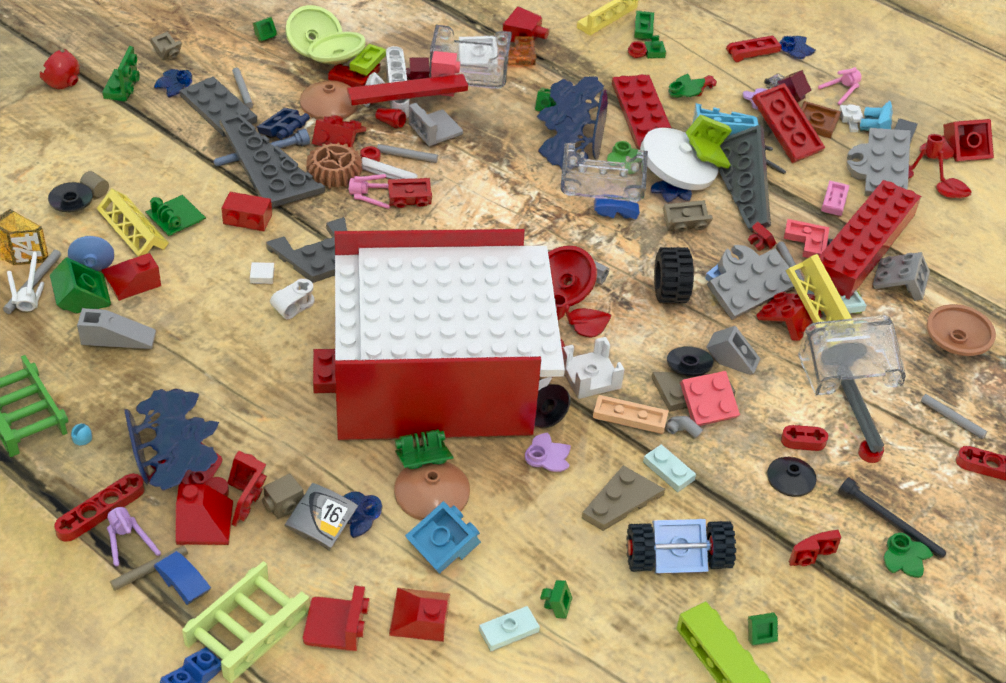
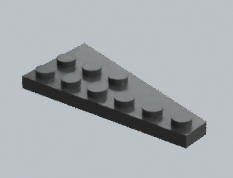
[220,114,325,208]
[718,124,771,233]

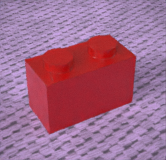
[221,191,272,231]

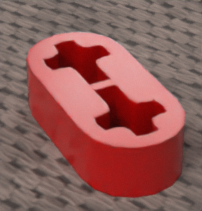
[781,425,829,451]

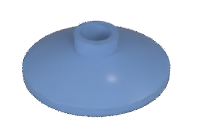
[68,236,114,271]

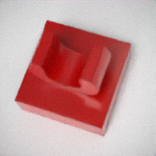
[748,222,777,251]

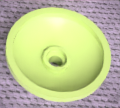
[285,5,342,58]
[308,32,366,65]

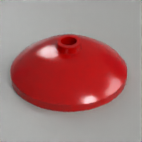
[548,246,597,306]

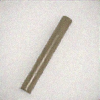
[110,545,188,591]

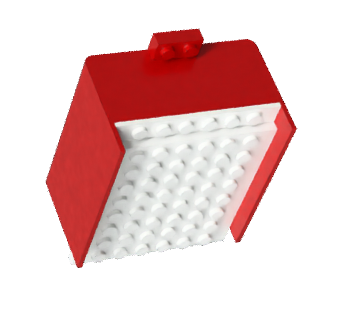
[313,229,565,440]

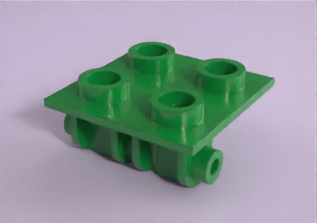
[145,195,206,236]
[395,429,454,469]

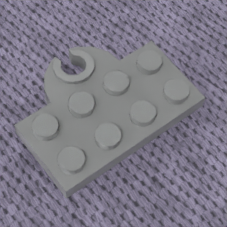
[846,128,911,196]
[707,245,795,320]

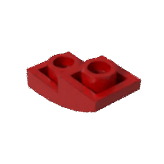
[789,529,842,566]

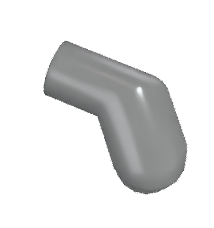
[666,416,703,439]

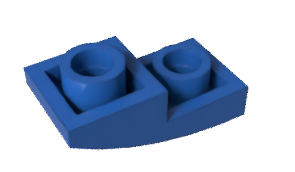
[594,197,640,220]
[154,551,211,605]
[160,647,222,683]

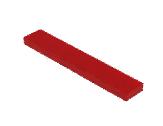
[347,74,468,106]

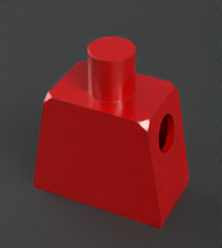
[502,6,549,45]

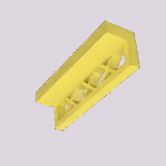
[577,0,638,36]
[97,189,169,256]
[785,254,860,350]

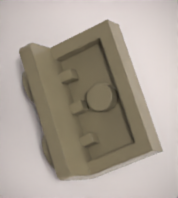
[663,200,713,232]

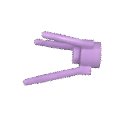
[107,507,161,566]

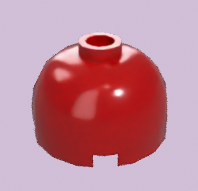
[40,49,80,89]

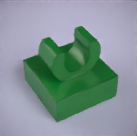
[252,17,278,41]
[644,35,666,59]
[540,580,573,619]
[748,612,778,646]

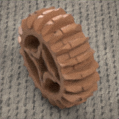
[306,142,362,189]

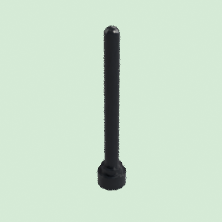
[838,477,946,558]

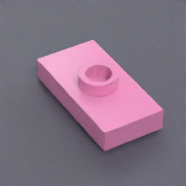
[821,181,849,216]

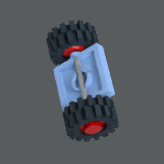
[626,519,736,573]

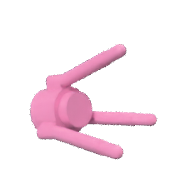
[818,67,862,105]
[349,174,390,209]

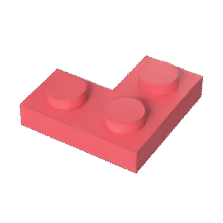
[784,219,830,258]

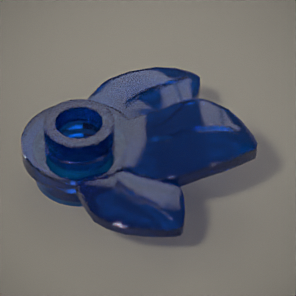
[779,36,816,59]
[154,69,192,98]
[651,180,692,203]
[343,492,383,538]

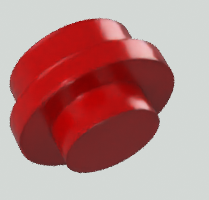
[628,41,647,58]

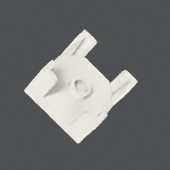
[562,337,624,399]

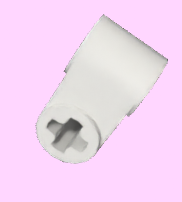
[270,279,314,319]

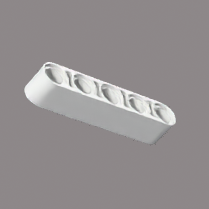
[386,46,409,118]

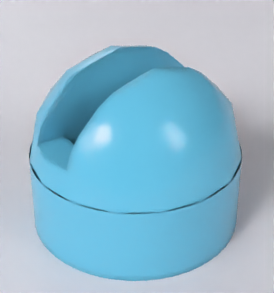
[71,423,92,446]

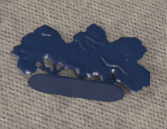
[536,76,608,171]
[124,388,219,490]

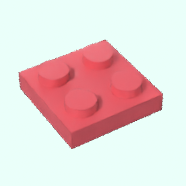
[680,371,740,426]

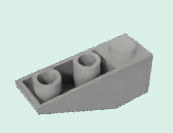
[77,308,156,349]

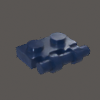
[257,108,310,140]

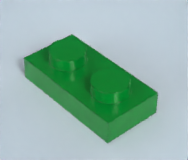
[634,11,654,40]

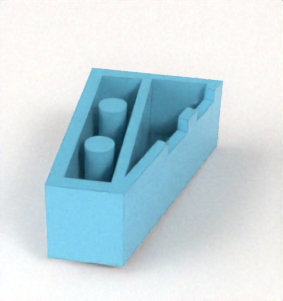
[692,103,758,136]

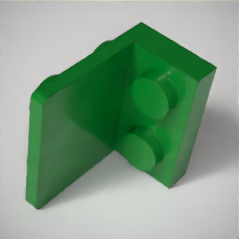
[102,46,140,102]

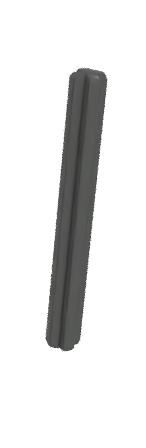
[836,366,884,453]

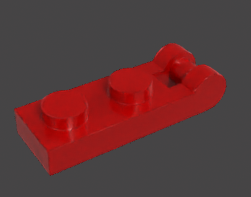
[726,35,781,62]

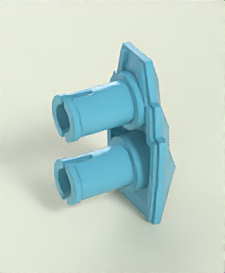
[860,101,893,131]

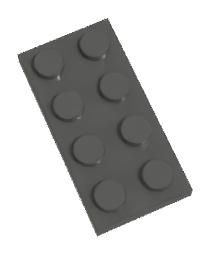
[179,76,257,137]

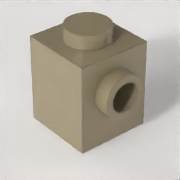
[262,473,304,519]

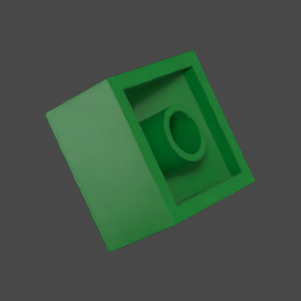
[50,257,111,314]

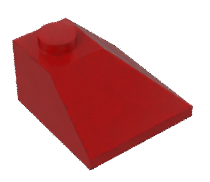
[943,119,994,162]
[102,253,161,301]
[176,484,234,545]
[389,588,450,642]

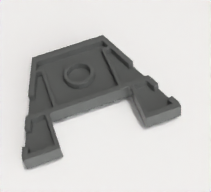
[266,217,347,283]

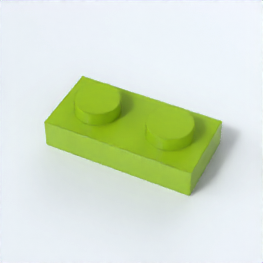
[350,44,386,75]

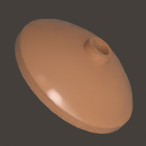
[300,80,359,119]
[926,304,996,356]
[394,462,470,520]

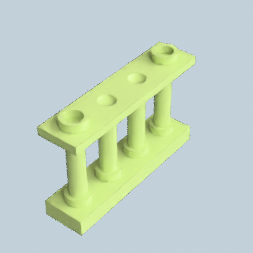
[182,561,310,683]

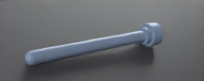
[214,129,310,166]

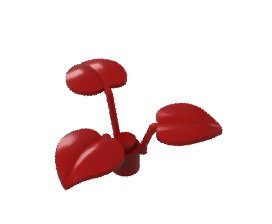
[908,134,972,198]
[554,293,612,349]

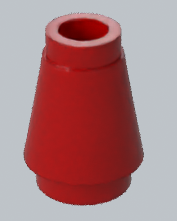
[375,108,407,129]

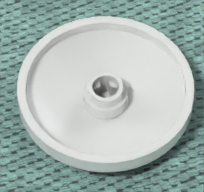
[640,128,718,190]

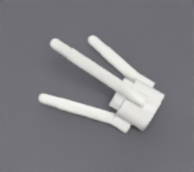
[7,252,44,311]

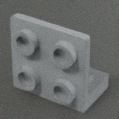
[409,103,463,146]
[873,252,930,301]

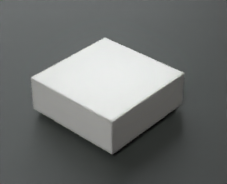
[250,262,275,284]

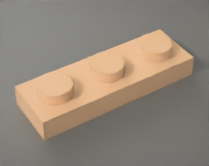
[593,395,669,434]

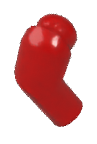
[696,75,717,96]

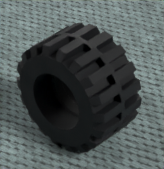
[654,247,694,303]

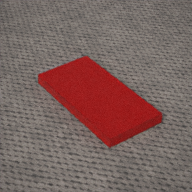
[752,83,826,164]

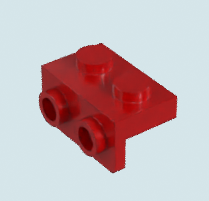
[388,178,432,208]

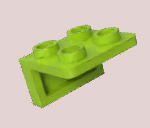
[685,114,732,169]

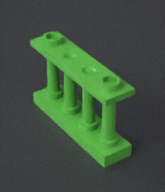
[0,355,69,457]

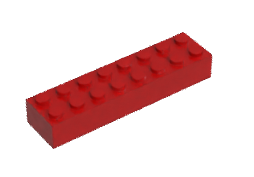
[819,180,922,299]

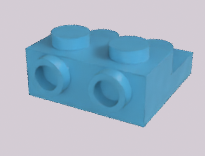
[405,501,481,574]

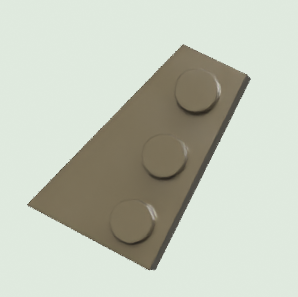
[652,372,736,412]
[582,465,665,531]

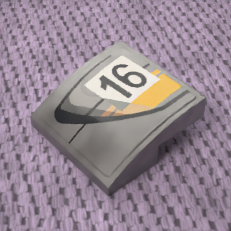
[284,483,358,550]

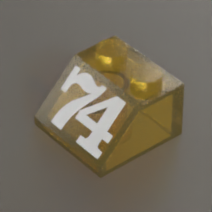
[0,209,48,265]

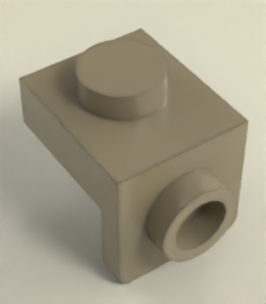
[150,31,182,60]

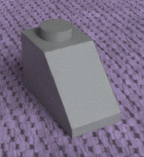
[706,326,761,375]

